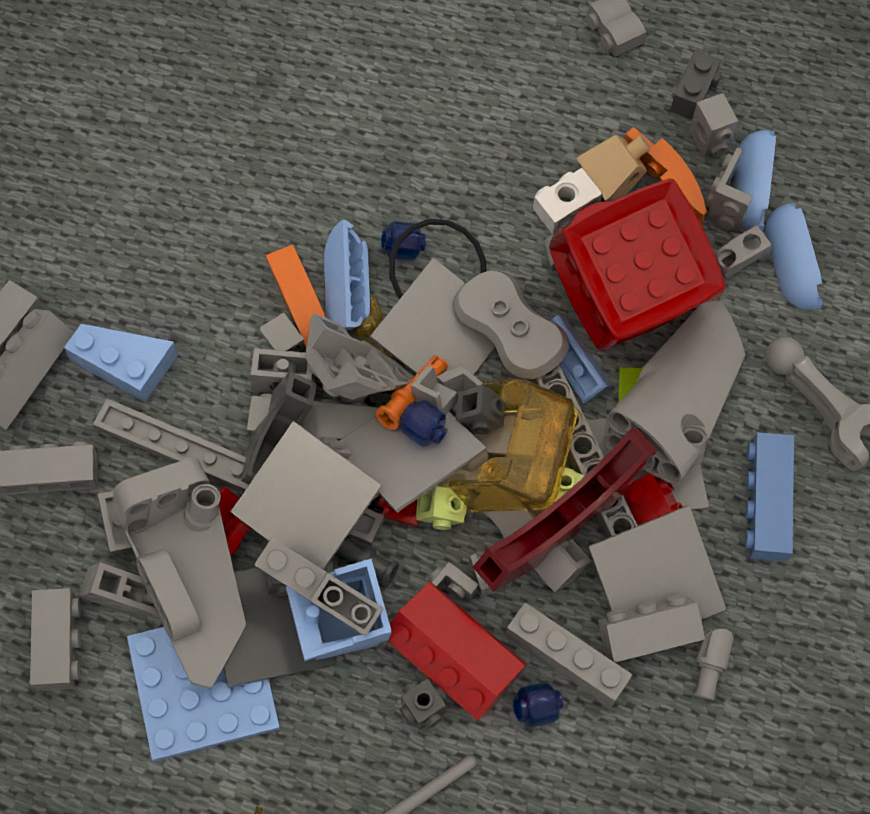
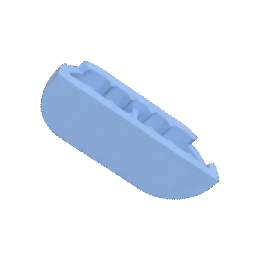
[733,130,776,232]
[765,203,823,310]
[324,220,370,331]

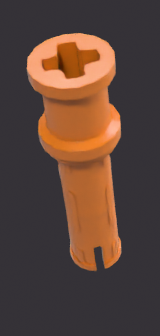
[375,355,448,430]

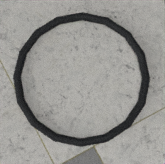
[389,219,486,299]

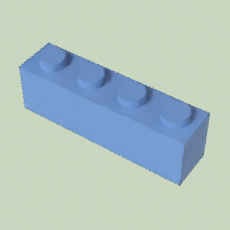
[744,432,794,562]

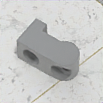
[714,225,772,278]

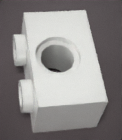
[533,168,602,235]

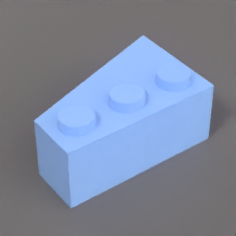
[64,324,178,403]

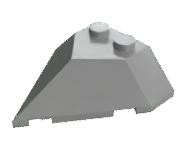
[305,313,414,400]

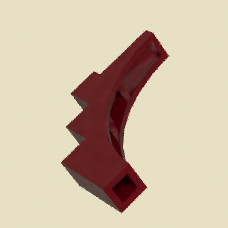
[473,428,657,591]

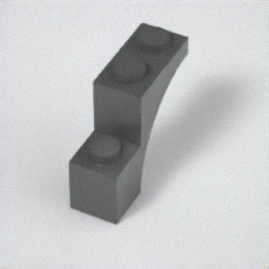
[241,371,317,484]

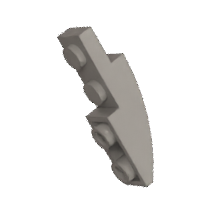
[254,537,383,636]

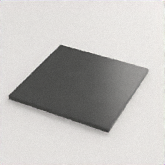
[224,568,337,687]

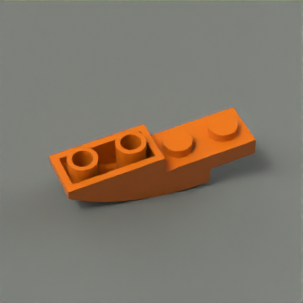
[625,127,707,225]

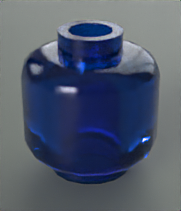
[381,221,426,260]
[400,400,448,447]
[513,682,563,728]

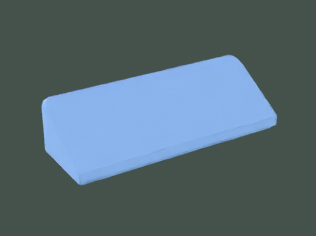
[551,315,613,404]

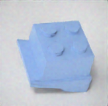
[286,559,391,661]

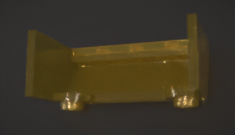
[449,378,578,512]

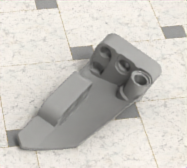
[603,301,746,484]
[112,458,246,689]

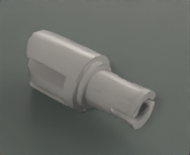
[694,629,734,701]

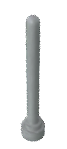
[384,755,477,814]

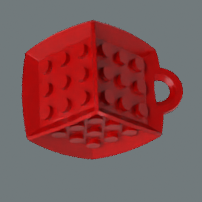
[549,178,726,352]

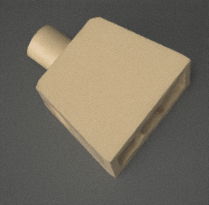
[576,135,651,202]

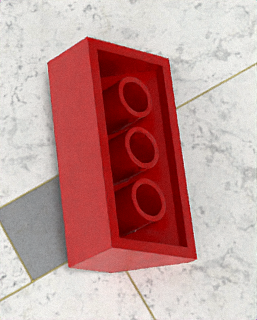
[388,581,527,721]

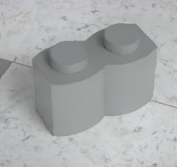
[586,0,646,57]

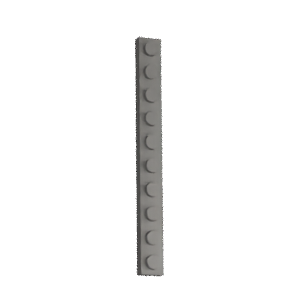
[93,399,384,546]

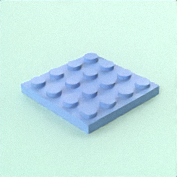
[127,627,280,762]

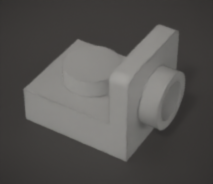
[428,562,479,601]

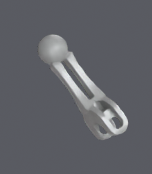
[765,337,870,471]

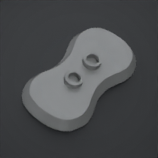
[453,271,569,379]

